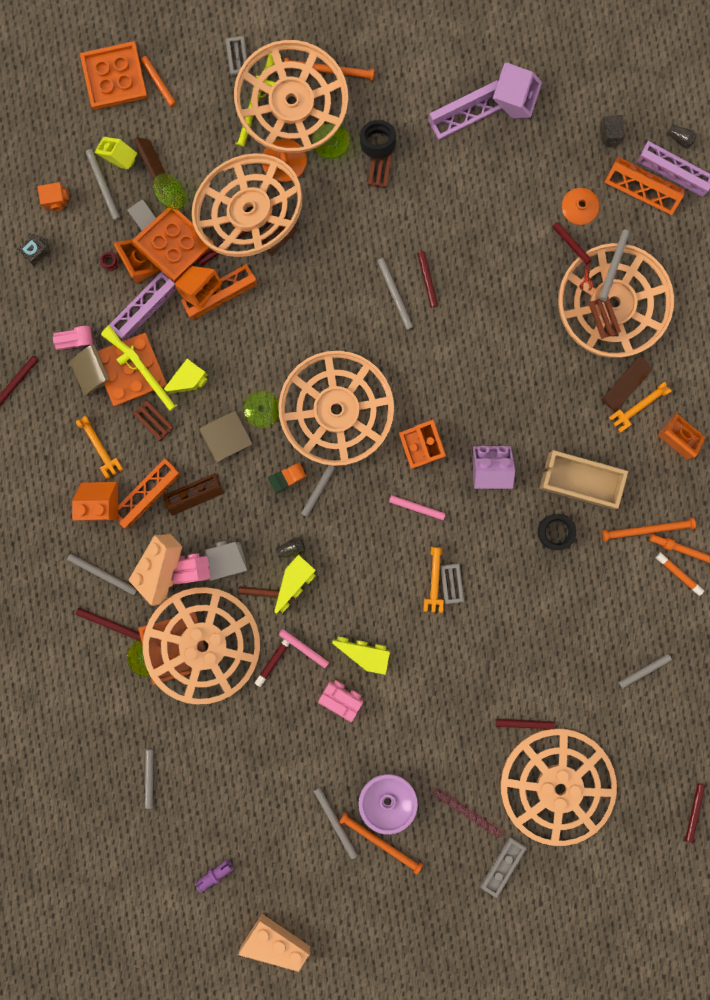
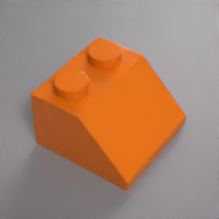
[72,482,118,521]

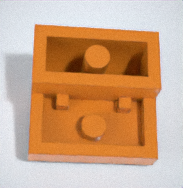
[399,420,446,469]

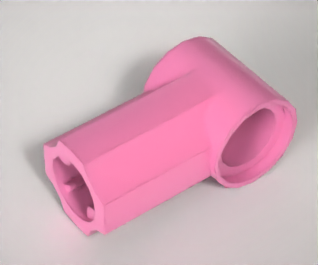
[53,326,93,350]

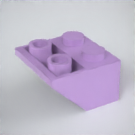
[493,63,542,118]
[473,446,515,489]

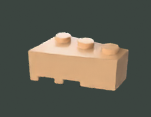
[129,534,182,606]
[238,914,310,972]

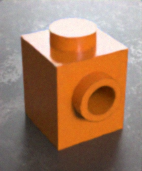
[37,182,70,211]

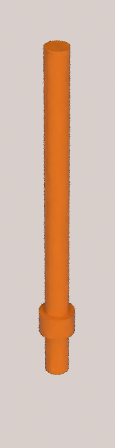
[649,534,710,563]

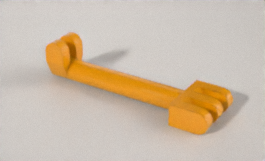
[609,382,672,432]
[76,415,124,479]
[423,546,444,613]

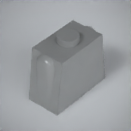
[204,541,249,581]

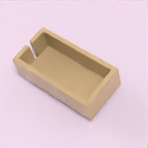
[539,450,628,510]

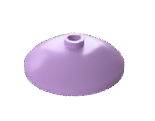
[359,774,417,834]

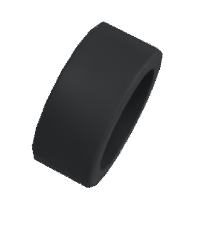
[360,120,396,158]
[538,514,576,550]

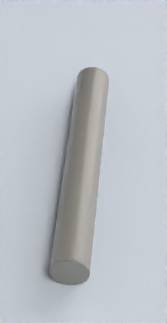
[301,465,335,517]
[618,654,672,689]
[145,749,153,809]

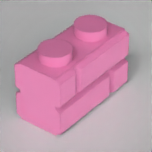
[171,553,211,585]
[318,680,363,722]

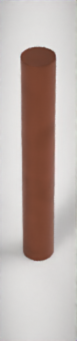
[238,586,296,600]

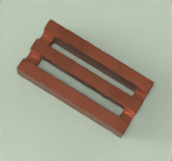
[368,153,392,188]
[588,297,621,339]
[133,400,173,441]

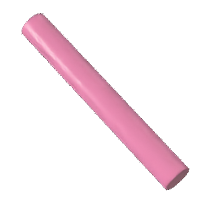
[389,495,446,520]
[278,629,329,668]

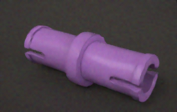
[195,860,234,893]

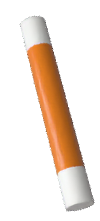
[655,552,704,596]

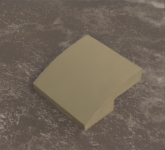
[70,344,109,396]
[199,411,253,463]

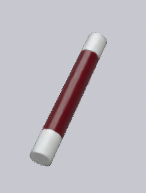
[255,639,290,687]

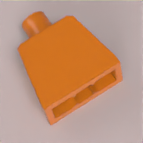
[175,266,222,309]

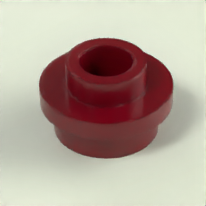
[100,252,119,271]

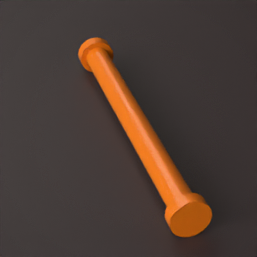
[284,57,375,81]
[602,518,696,542]
[339,812,423,875]

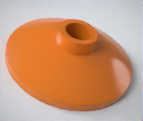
[562,188,599,225]

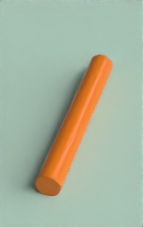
[140,56,177,107]

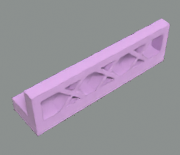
[428,80,502,140]
[637,141,710,197]
[109,272,177,341]

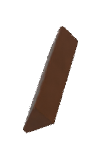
[134,137,173,194]
[601,355,652,412]
[163,473,224,516]

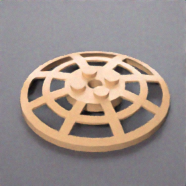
[234,40,348,153]
[192,153,303,257]
[558,243,674,358]
[279,351,394,466]
[143,587,260,705]
[501,728,617,846]

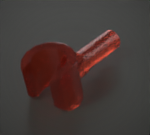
[579,264,593,291]

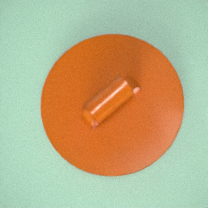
[262,139,307,182]

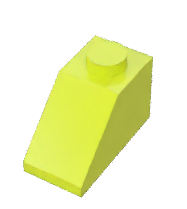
[94,137,138,169]
[164,359,208,394]

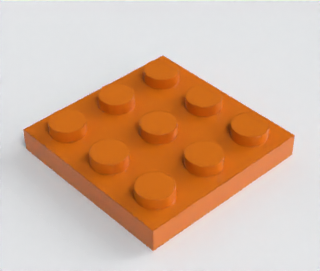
[80,41,148,110]
[132,204,214,283]
[97,333,167,407]
[138,612,206,685]

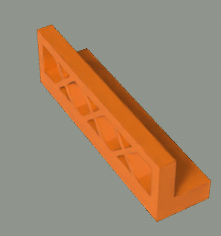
[604,156,685,215]
[181,264,258,320]
[118,458,181,529]

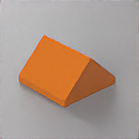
[114,239,161,284]
[658,413,705,459]

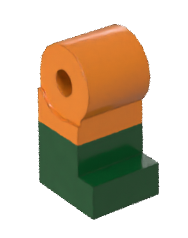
[267,463,307,494]

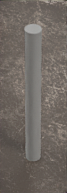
[85,149,121,221]
[599,229,630,301]
[377,258,413,330]
[67,554,138,596]
[313,787,358,859]

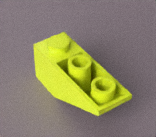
[274,555,316,614]
[332,636,390,675]

